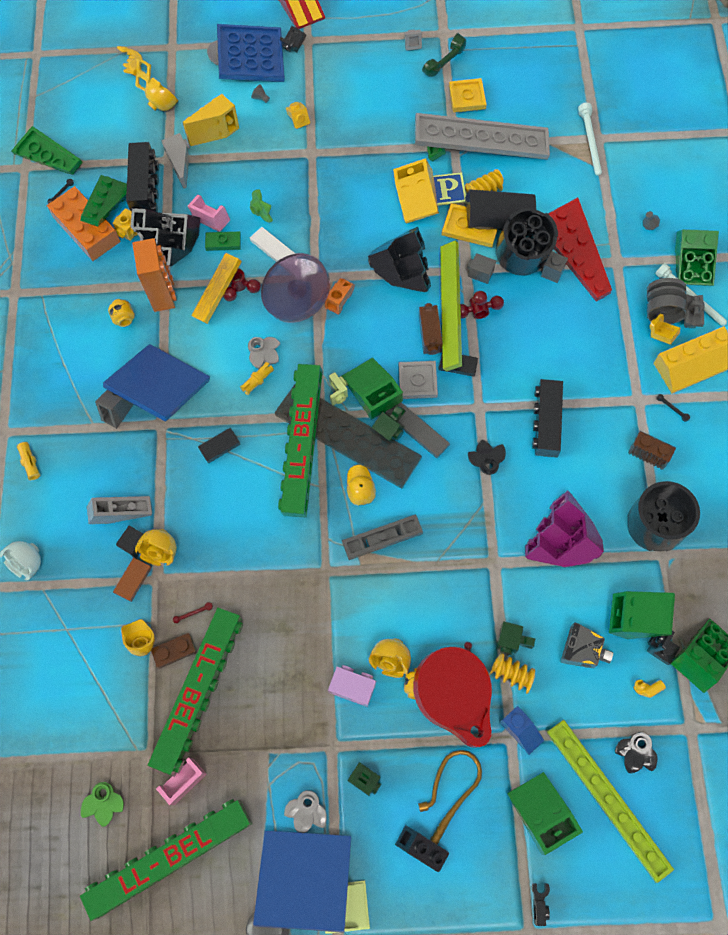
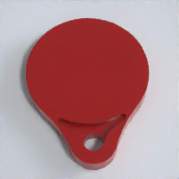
[413,647,492,748]

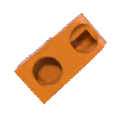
[325,278,355,315]

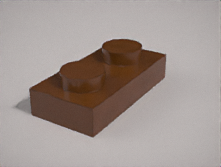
[151,633,197,669]

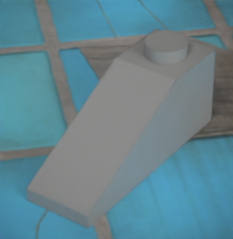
[161,133,190,189]
[87,496,152,524]

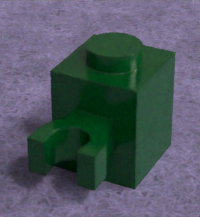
[372,406,406,442]
[496,621,536,655]
[347,762,382,796]

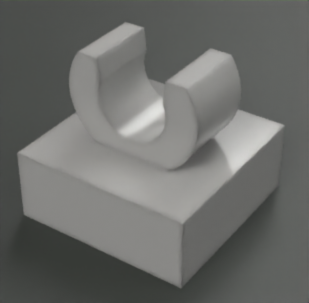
[405,29,422,51]

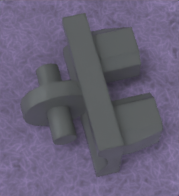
[684,294,705,328]

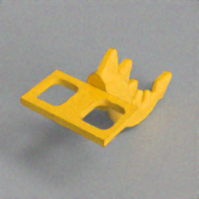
[117,46,151,91]

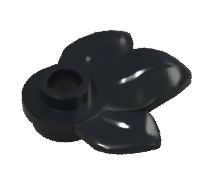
[468,439,506,475]
[615,732,658,773]

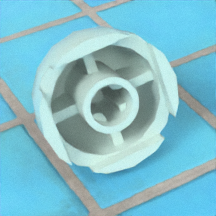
[0,541,41,580]

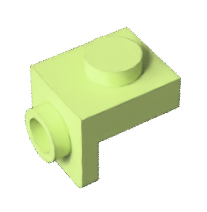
[329,372,348,406]

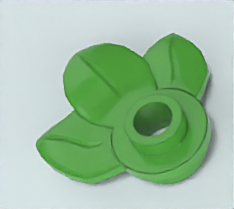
[250,189,273,222]
[81,782,124,827]

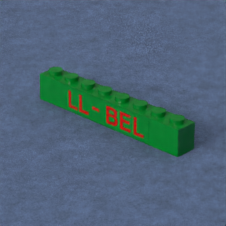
[278,364,323,518]
[147,607,243,777]
[80,799,252,921]

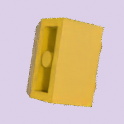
[183,94,239,146]
[393,158,439,224]

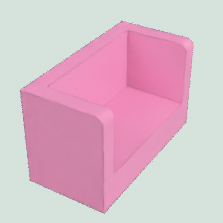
[188,195,230,232]
[156,757,207,805]

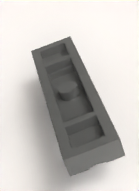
[342,514,423,560]

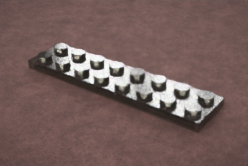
[275,384,422,489]

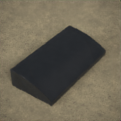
[465,189,536,230]

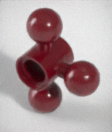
[216,269,261,302]
[460,291,504,319]

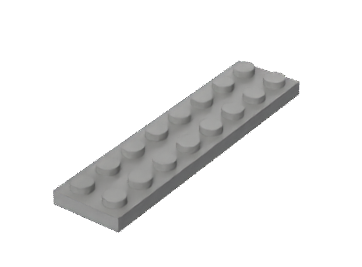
[415,113,550,160]

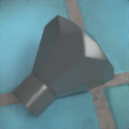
[251,84,270,103]
[643,211,660,230]

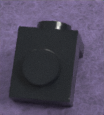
[279,26,307,53]

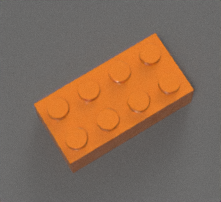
[46,186,121,261]
[132,238,177,312]

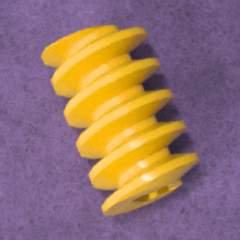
[465,169,504,193]
[489,653,535,694]

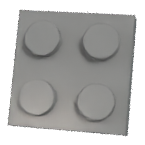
[399,361,438,399]

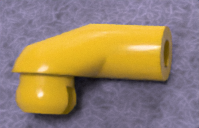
[634,680,666,698]

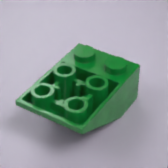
[675,229,719,286]
[341,358,403,420]
[609,591,675,639]
[671,618,728,693]
[507,772,583,855]

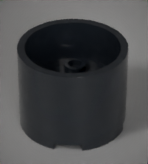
[496,207,558,276]
[627,481,700,552]

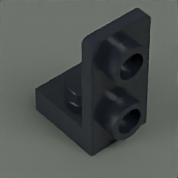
[647,630,680,665]
[395,825,449,872]

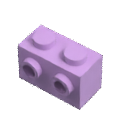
[328,665,376,707]

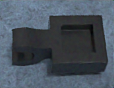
[532,883,550,926]

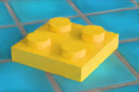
[449,78,487,112]

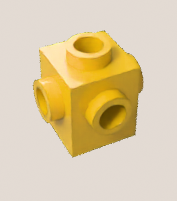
[113,208,138,241]

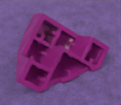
[525,490,604,567]

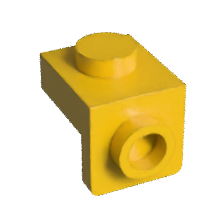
[286,102,310,129]
[650,314,680,345]

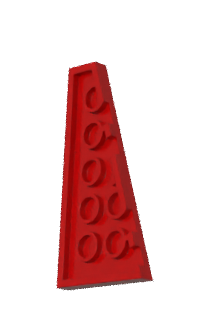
[548,197,612,302]

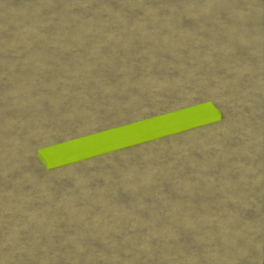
[440,240,462,371]
[546,720,674,883]

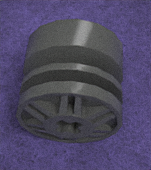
[647,278,687,324]

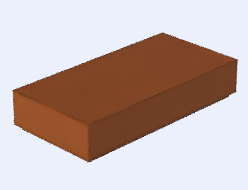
[113,557,152,602]

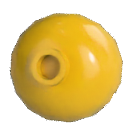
[145,77,179,111]
[135,529,177,566]
[369,638,411,678]

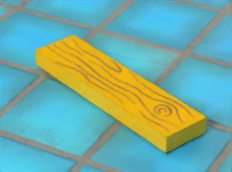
[191,253,242,324]

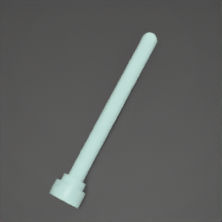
[578,103,602,176]
[655,263,727,326]

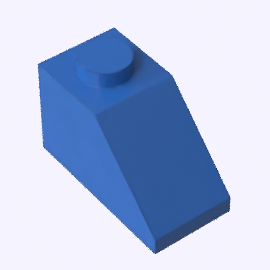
[499,706,544,755]

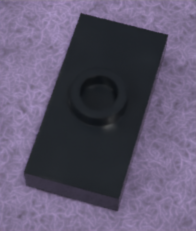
[439,352,478,377]

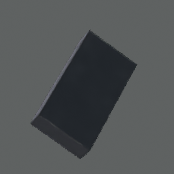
[198,428,241,464]

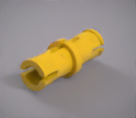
[240,362,274,395]
[16,442,40,480]

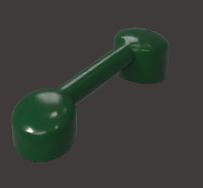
[422,33,467,77]

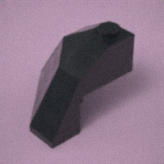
[131,209,200,266]
[368,227,431,292]

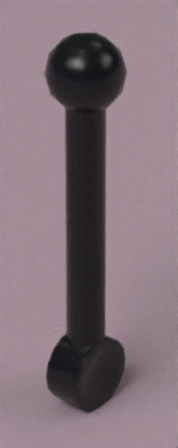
[47,179,74,204]
[656,394,690,422]

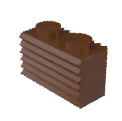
[628,431,676,470]

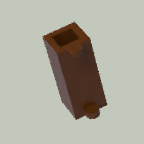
[419,303,443,355]

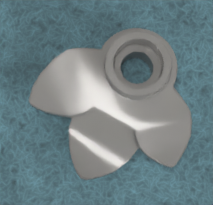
[248,337,280,369]
[284,790,327,833]

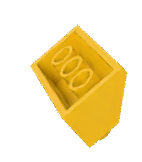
[653,326,728,394]

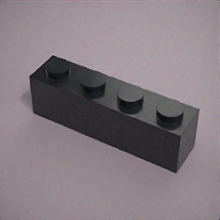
[532,379,563,458]

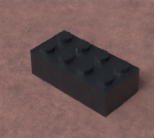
[126,142,159,212]

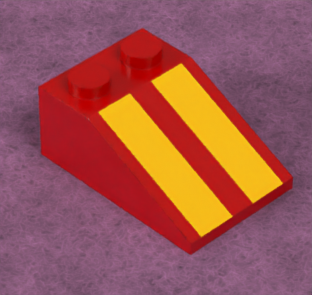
[279,0,325,29]

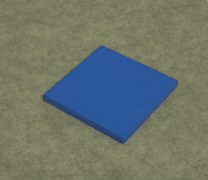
[217,24,285,82]
[103,344,210,422]
[253,830,351,933]

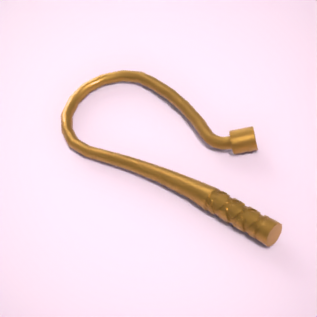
[418,750,482,845]

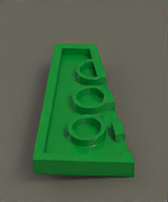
[11,126,83,175]
[80,175,127,227]

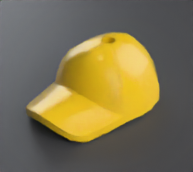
[347,465,376,505]
[121,619,155,657]

